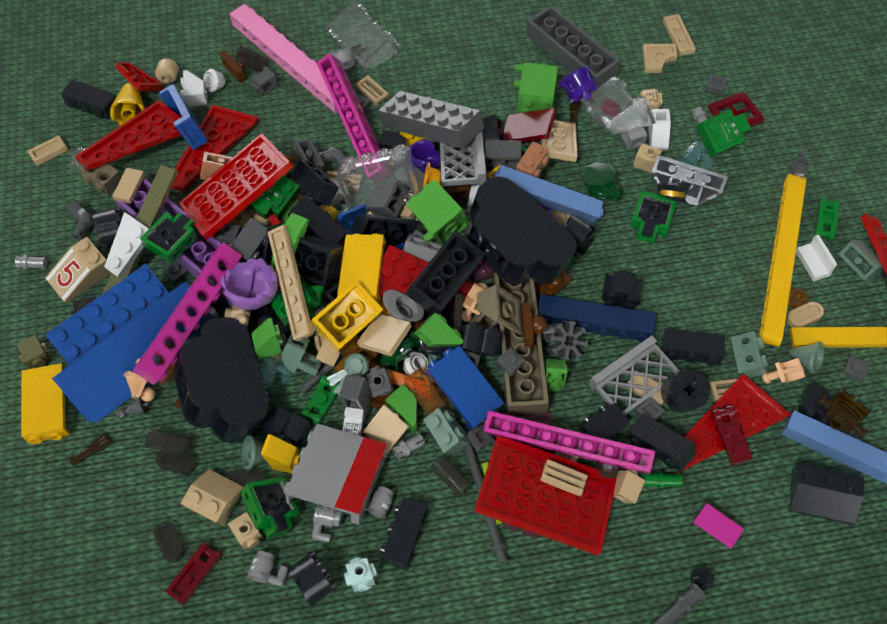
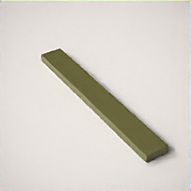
[102,165,179,294]

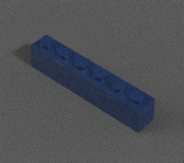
[538,294,656,342]

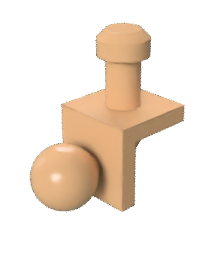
[460,283,488,322]
[123,358,155,402]
[762,358,806,384]

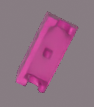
[693,503,744,549]

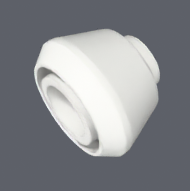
[203,69,225,92]
[403,351,429,378]

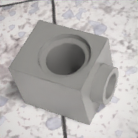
[620,119,647,150]

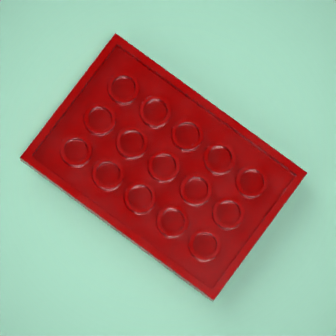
[179,133,294,240]
[474,435,617,556]

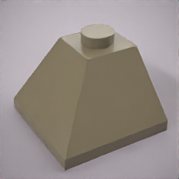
[477,285,522,335]

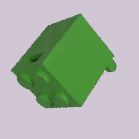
[514,62,558,114]
[406,180,471,245]

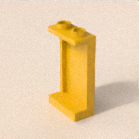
[337,234,386,305]
[21,363,69,444]

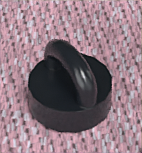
[691,567,714,590]

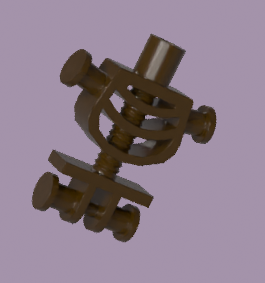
[817,388,872,439]

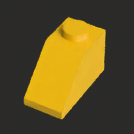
[261,434,300,473]

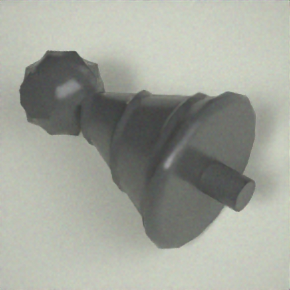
[116,397,148,418]

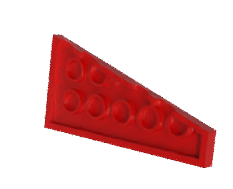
[75,100,181,170]
[172,105,260,192]
[860,213,887,275]
[378,245,474,309]
[679,374,791,472]

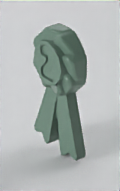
[327,353,369,396]

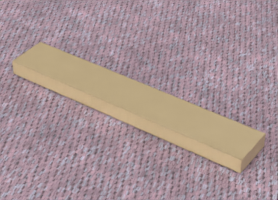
[268,225,313,341]

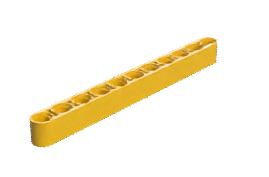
[759,174,806,347]

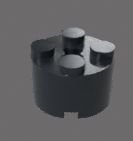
[93,207,124,249]
[565,215,597,259]
[601,271,643,310]
[661,369,709,413]
[287,552,337,606]

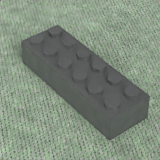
[526,5,620,91]
[379,91,484,149]

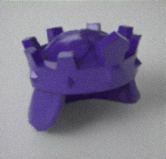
[559,66,599,103]
[408,139,441,174]

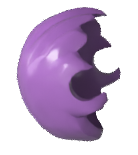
[221,258,279,310]

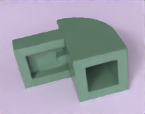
[282,333,321,376]

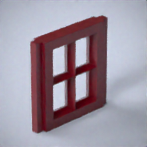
[707,91,765,127]

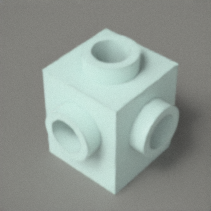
[344,557,377,592]

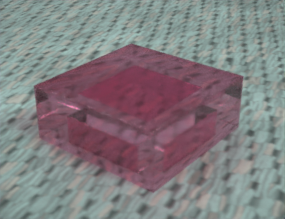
[600,97,620,118]

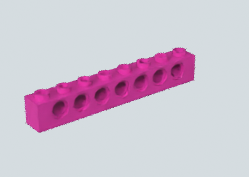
[316,53,392,183]
[133,242,242,384]
[484,411,655,475]

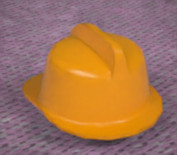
[423,162,443,189]

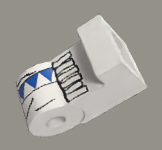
[342,407,365,436]

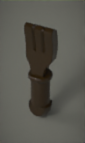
[569,101,581,125]
[69,433,112,465]

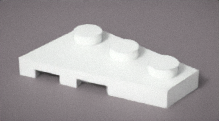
[104,212,149,278]

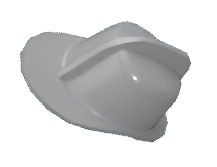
[326,43,362,70]
[383,290,424,323]

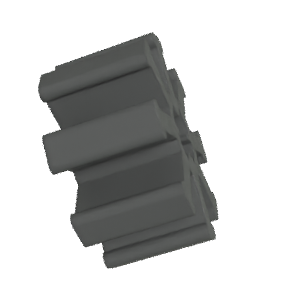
[544,320,588,361]

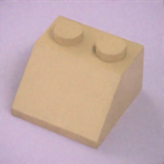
[180,469,244,526]

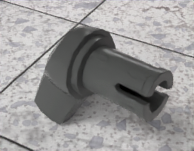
[318,147,354,173]
[65,200,94,241]

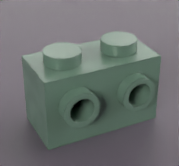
[838,240,884,281]
[731,331,769,378]
[424,408,470,455]

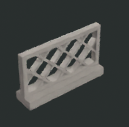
[440,131,486,186]
[589,336,680,416]

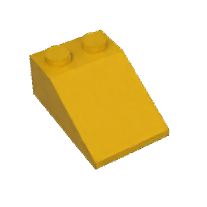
[311,280,383,353]

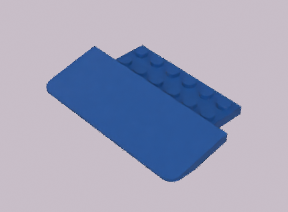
[46,264,214,422]

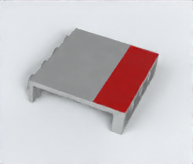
[284,424,387,525]

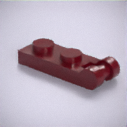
[710,405,753,466]
[165,542,223,606]

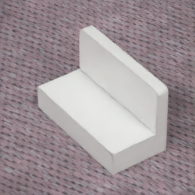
[796,235,837,281]

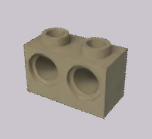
[78,163,122,195]

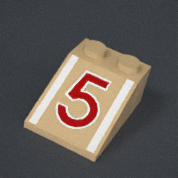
[45,237,112,304]

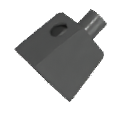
[365,179,409,218]

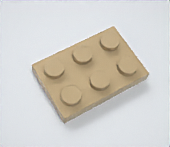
[541,120,577,162]

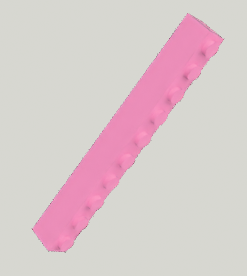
[230,4,338,114]

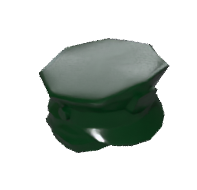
[582,162,623,202]
[379,330,419,372]

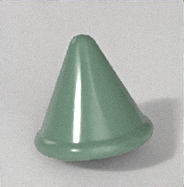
[789,342,825,375]
[241,435,266,470]

